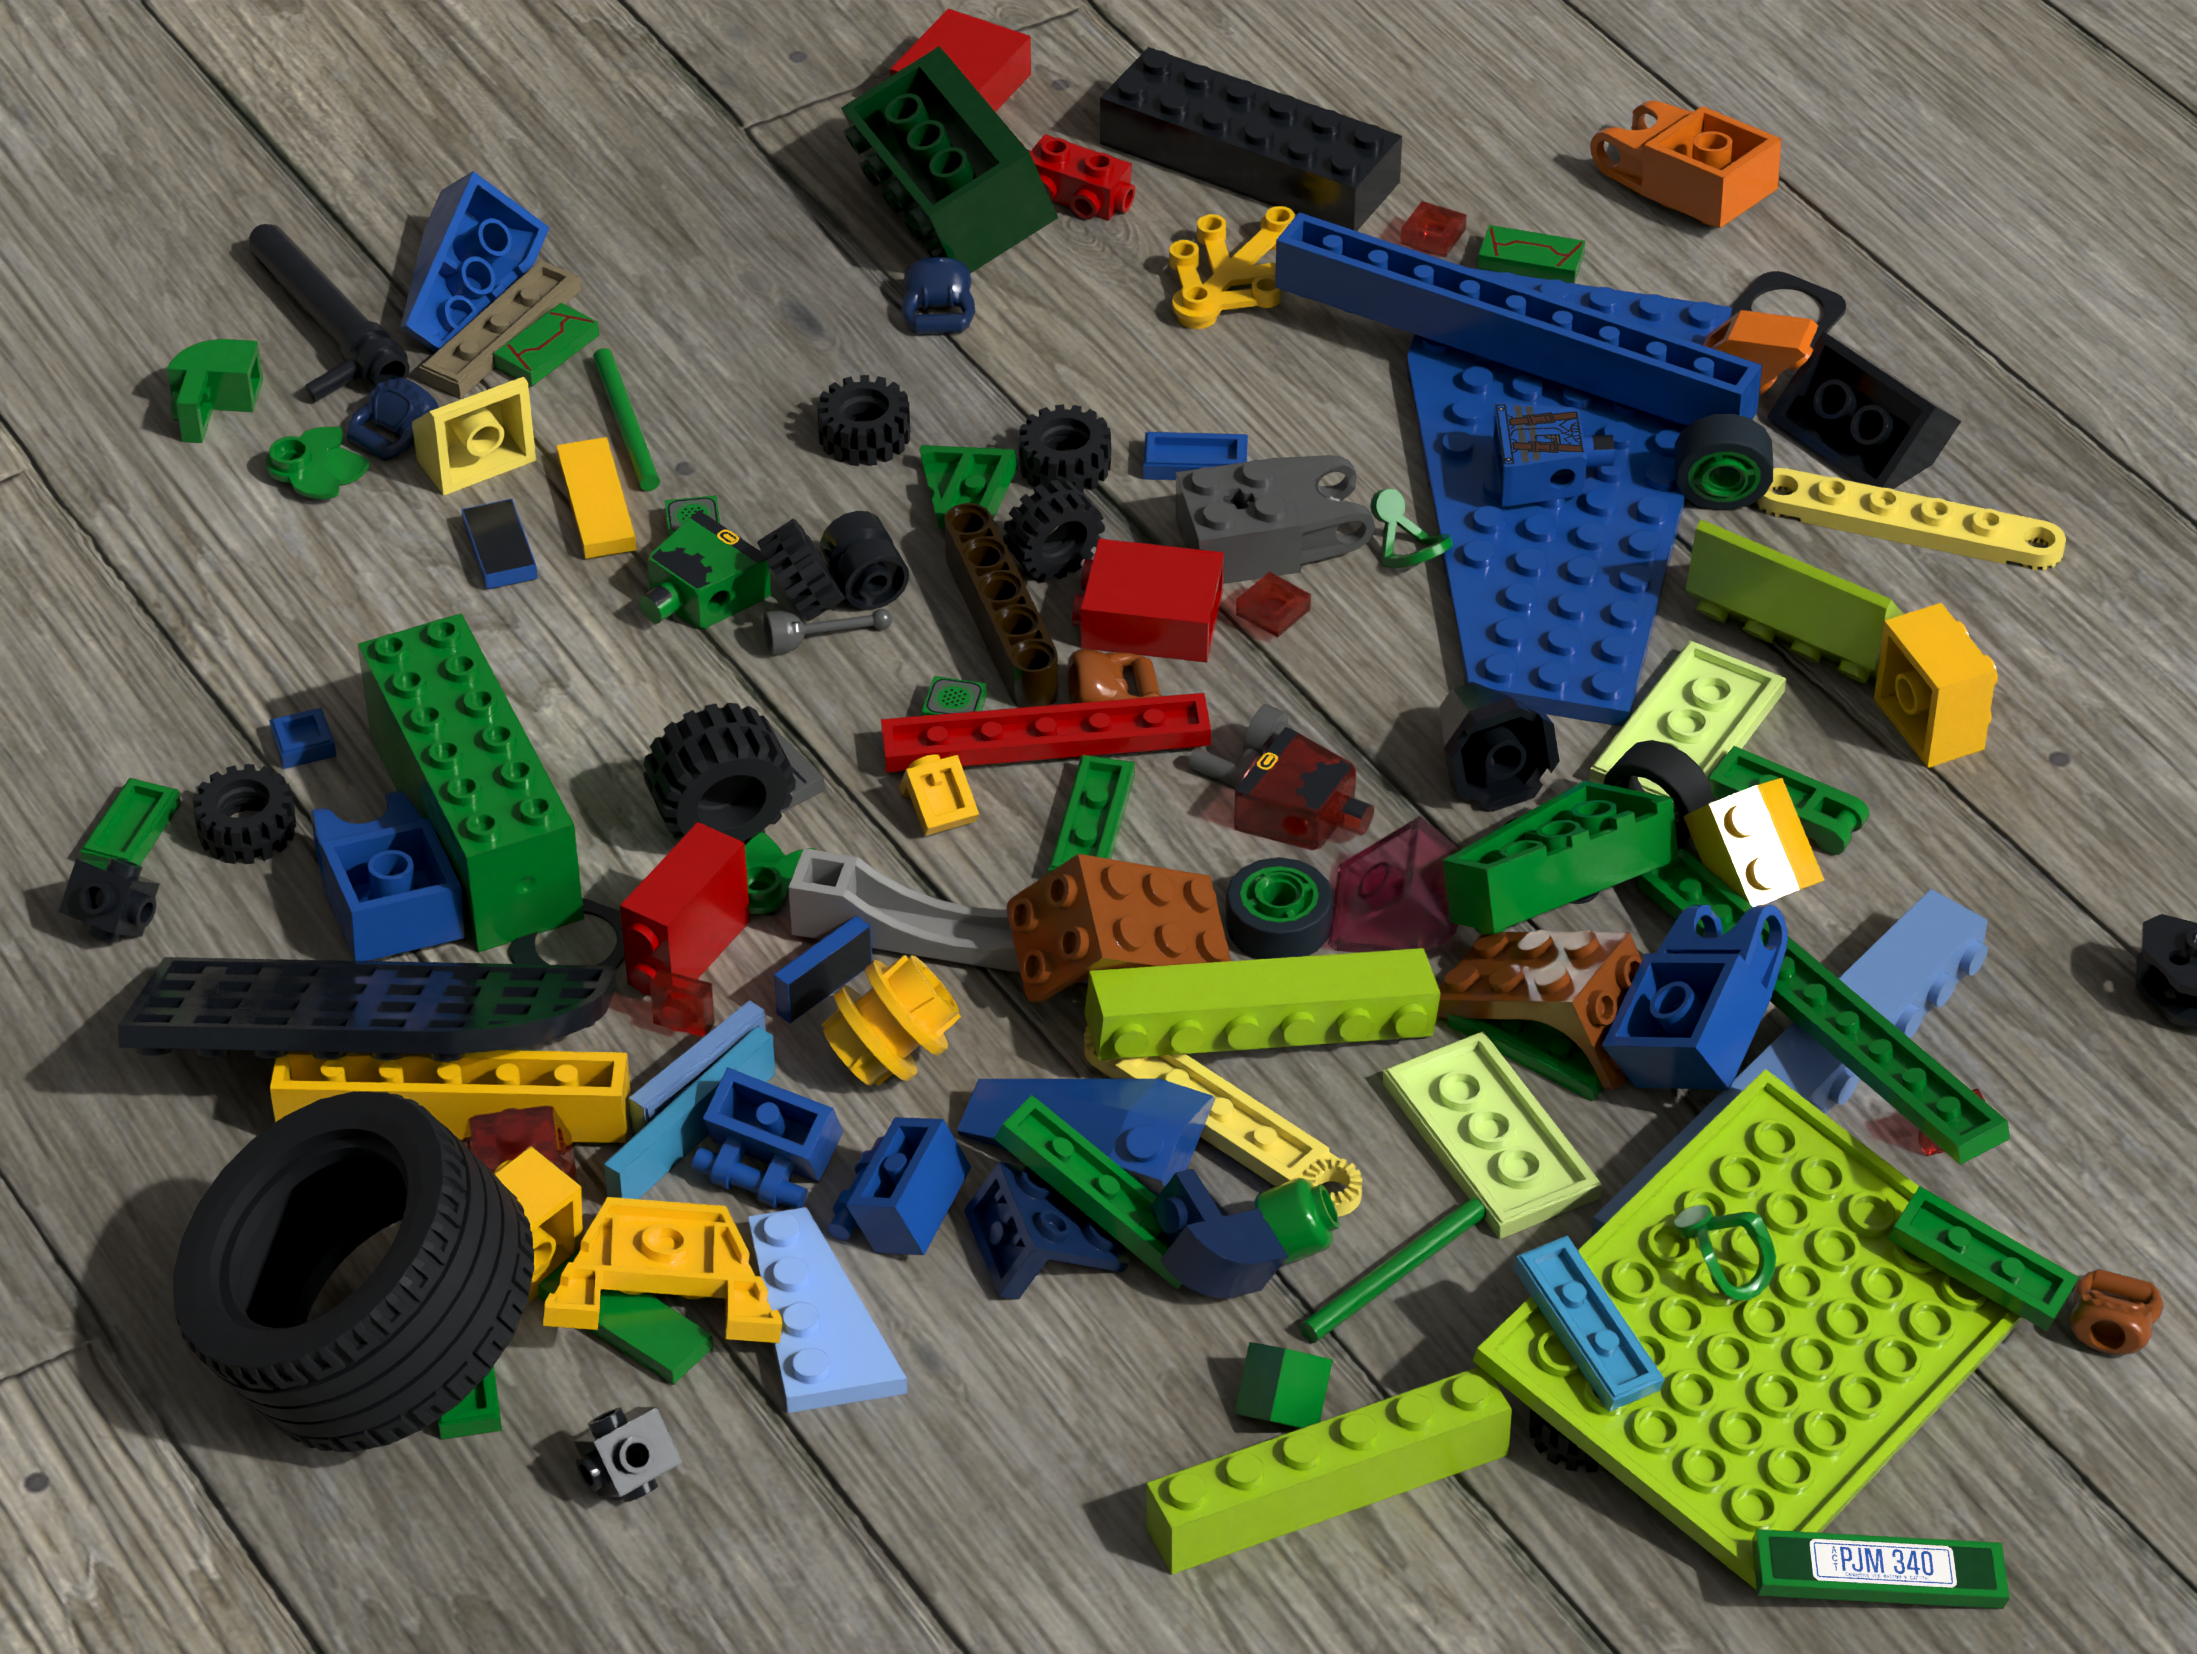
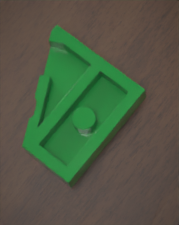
[919,445,1018,529]

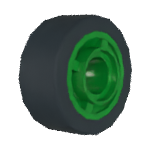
[1675,414,1773,510]
[1226,857,1333,959]

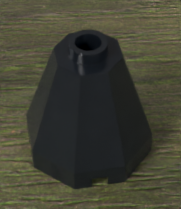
[1440,682,1560,812]

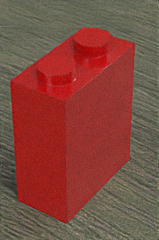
[890,8,1031,112]
[1072,539,1224,663]
[620,822,750,1005]

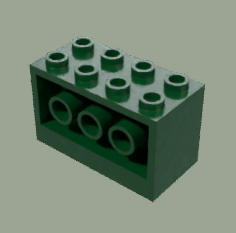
[841,46,1058,274]

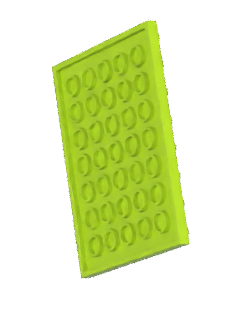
[1472,1069,2024,1590]

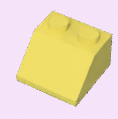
[412,377,536,496]

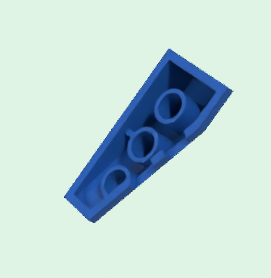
[400,171,550,353]
[957,1078,1215,1197]

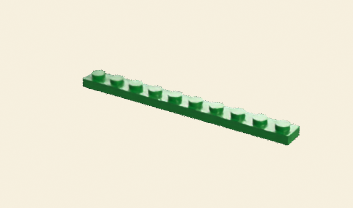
[1637,848,2010,1165]

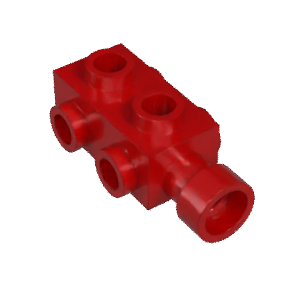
[1021,134,1135,221]

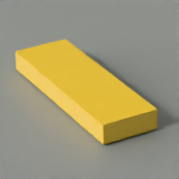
[556,437,637,559]

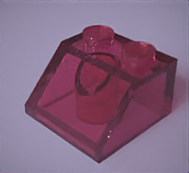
[1328,816,1461,953]

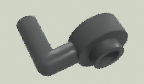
[1188,704,1293,788]

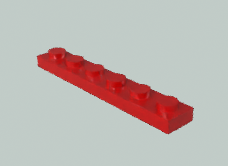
[881,693,1211,773]

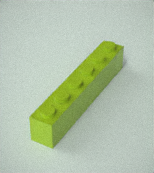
[1084,948,1441,1060]
[1146,1367,1512,1575]

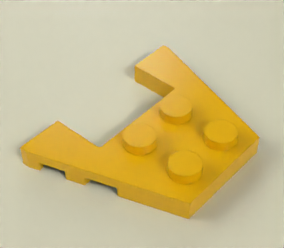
[543,1197,782,1343]

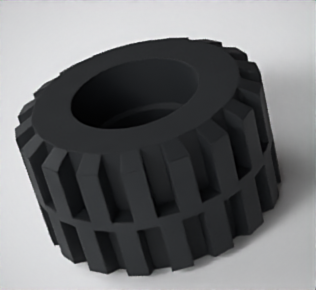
[643,703,796,842]

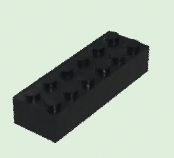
[1100,47,1402,231]

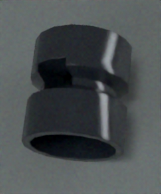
[820,511,909,610]

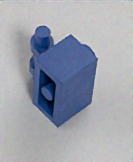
[692,1067,843,1209]
[828,1117,971,1255]

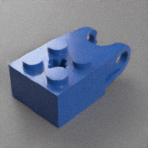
[311,791,465,961]
[1602,905,1788,1090]

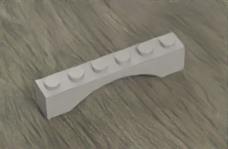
[789,848,1088,984]

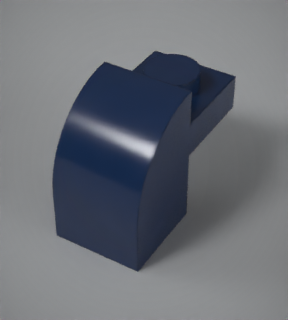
[1149,1169,1288,1298]

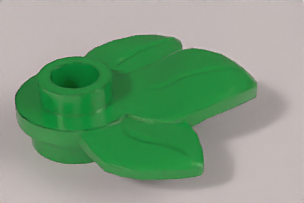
[265,427,370,499]
[745,832,816,914]

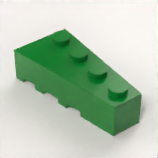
[1443,780,1679,934]

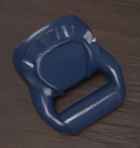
[901,257,976,335]
[346,377,439,461]

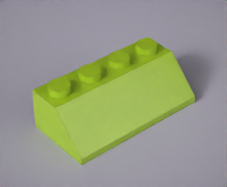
[1685,519,1903,684]

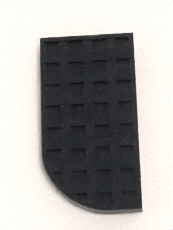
[118,957,616,1062]

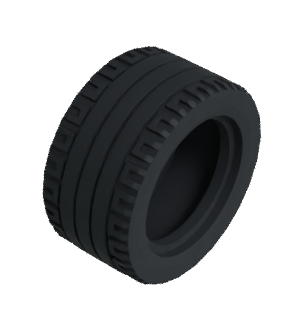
[173,1091,534,1452]

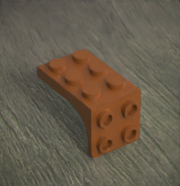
[1006,854,1231,1003]
[1437,930,1642,1090]

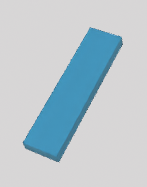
[604,1026,775,1199]

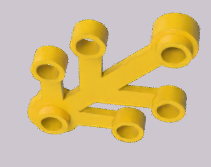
[1169,206,1296,329]

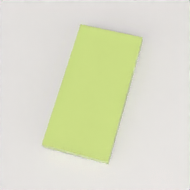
[1589,640,1786,813]
[1383,1031,1602,1240]

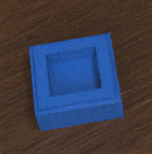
[269,707,337,769]

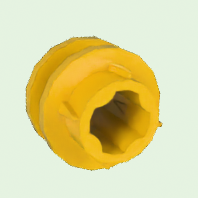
[821,954,961,1086]

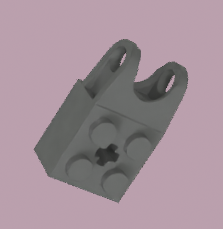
[1176,455,1375,584]

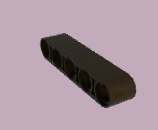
[944,503,1058,708]

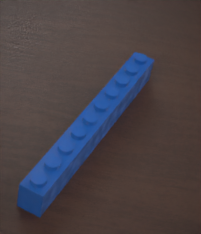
[1275,212,1762,426]

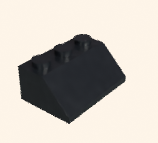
[1767,331,1961,489]

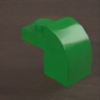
[167,339,263,443]

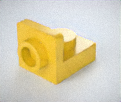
[899,755,979,836]

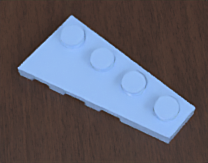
[748,1207,908,1413]

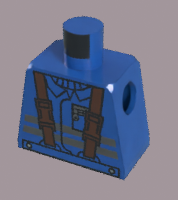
[1493,402,1615,506]

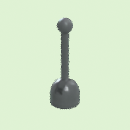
[763,609,892,655]

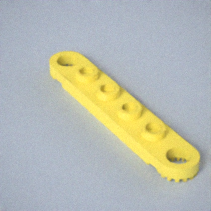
[1755,468,2066,571]
[1084,1025,1362,1217]

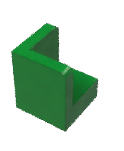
[1235,1342,1333,1428]

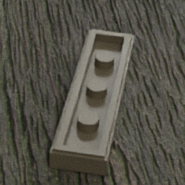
[419,260,582,399]

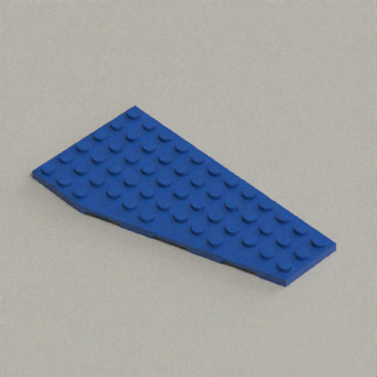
[1407,265,1732,727]

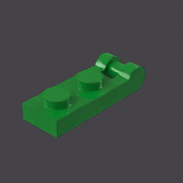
[1708,746,1870,855]

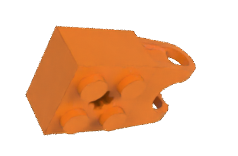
[1590,100,1782,228]

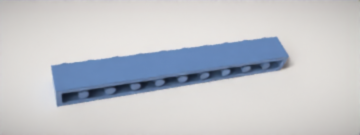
[1591,889,1988,1237]

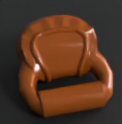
[1067,649,1161,703]
[2069,1269,2164,1355]

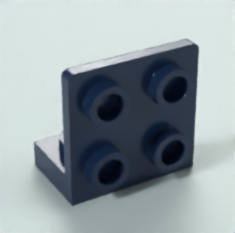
[964,1162,1130,1300]

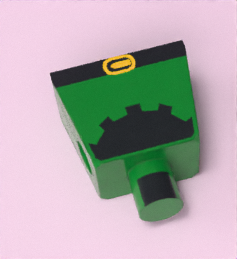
[639,510,771,629]

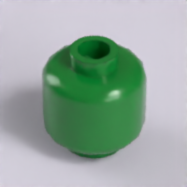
[1253,1178,1340,1265]

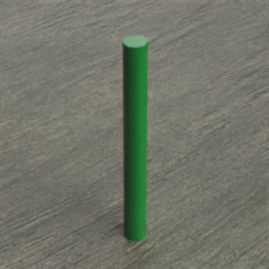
[593,348,660,491]
[1300,1198,1486,1343]

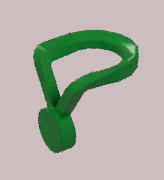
[1370,488,1453,568]
[1674,1205,1776,1300]

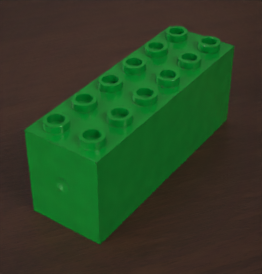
[358,613,584,953]

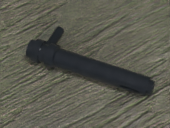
[249,224,410,402]

